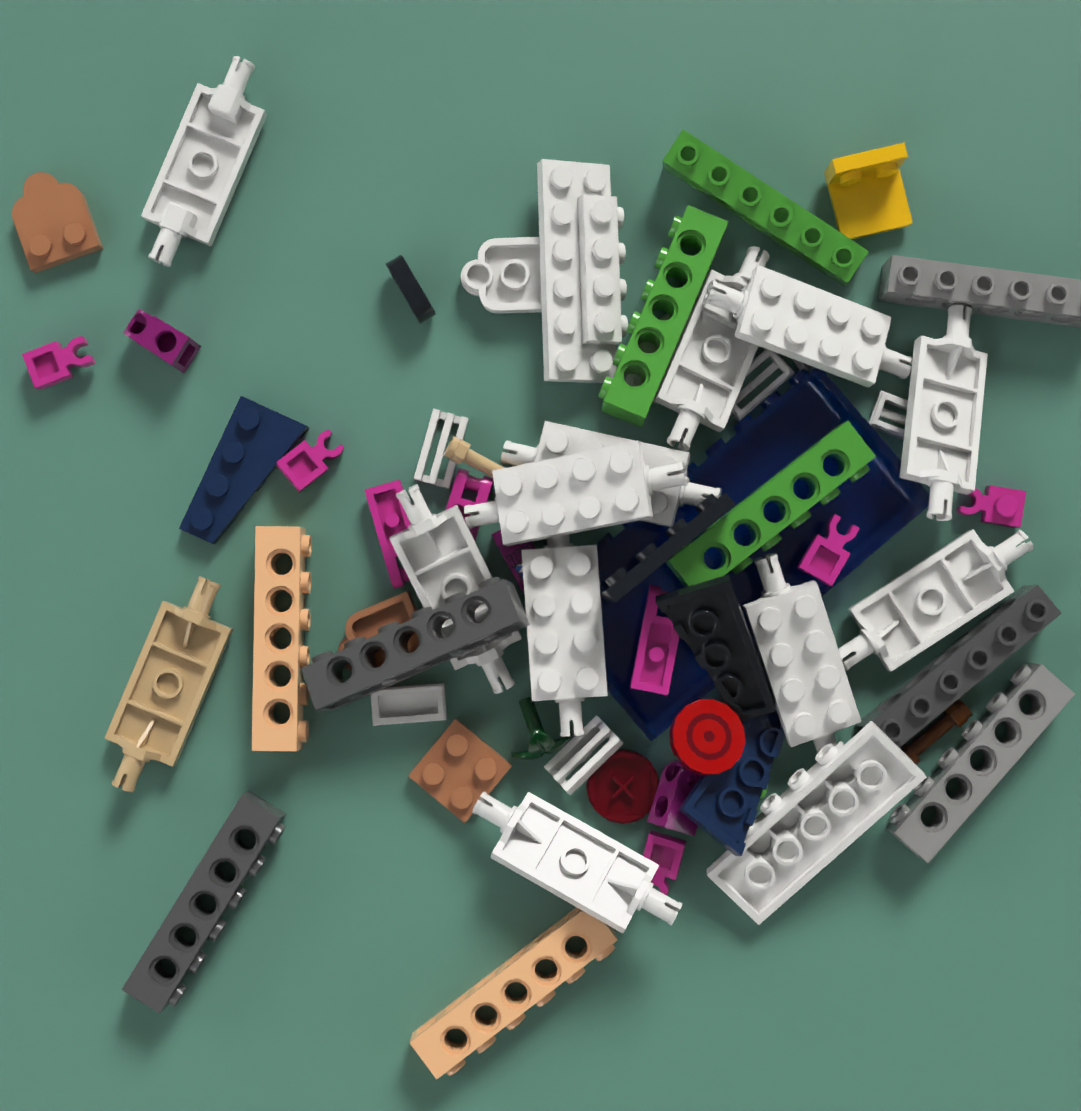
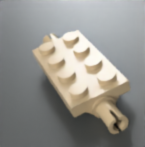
[104,576,234,792]

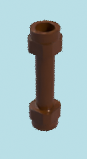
[900,699,973,764]

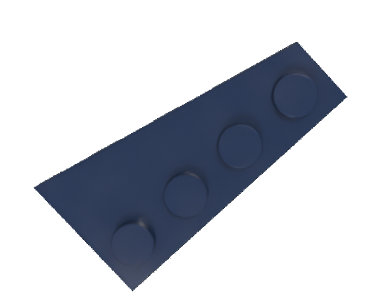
[179,396,309,544]
[678,709,785,856]

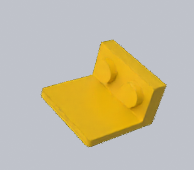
[824,142,912,240]

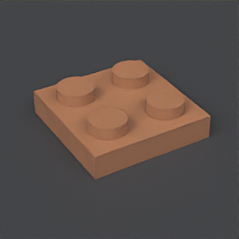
[408,718,512,823]

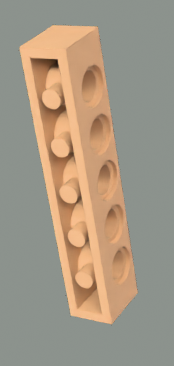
[252,526,312,751]
[409,907,618,1080]

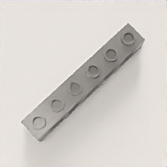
[878,255,1081,328]
[886,663,1075,863]

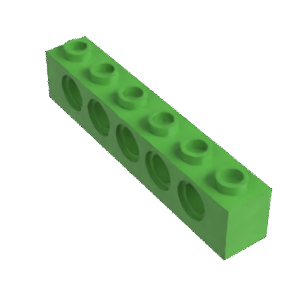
[662,129,869,287]
[598,205,729,428]
[665,421,876,587]

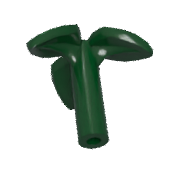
[511,697,572,760]

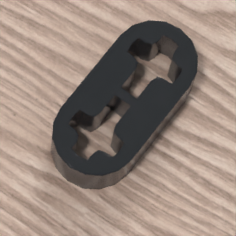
[385,255,436,324]

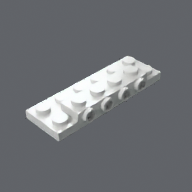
[537,159,628,383]
[706,721,927,925]

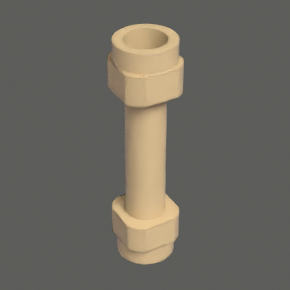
[443,436,504,478]

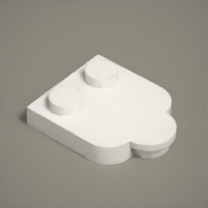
[461,237,542,314]

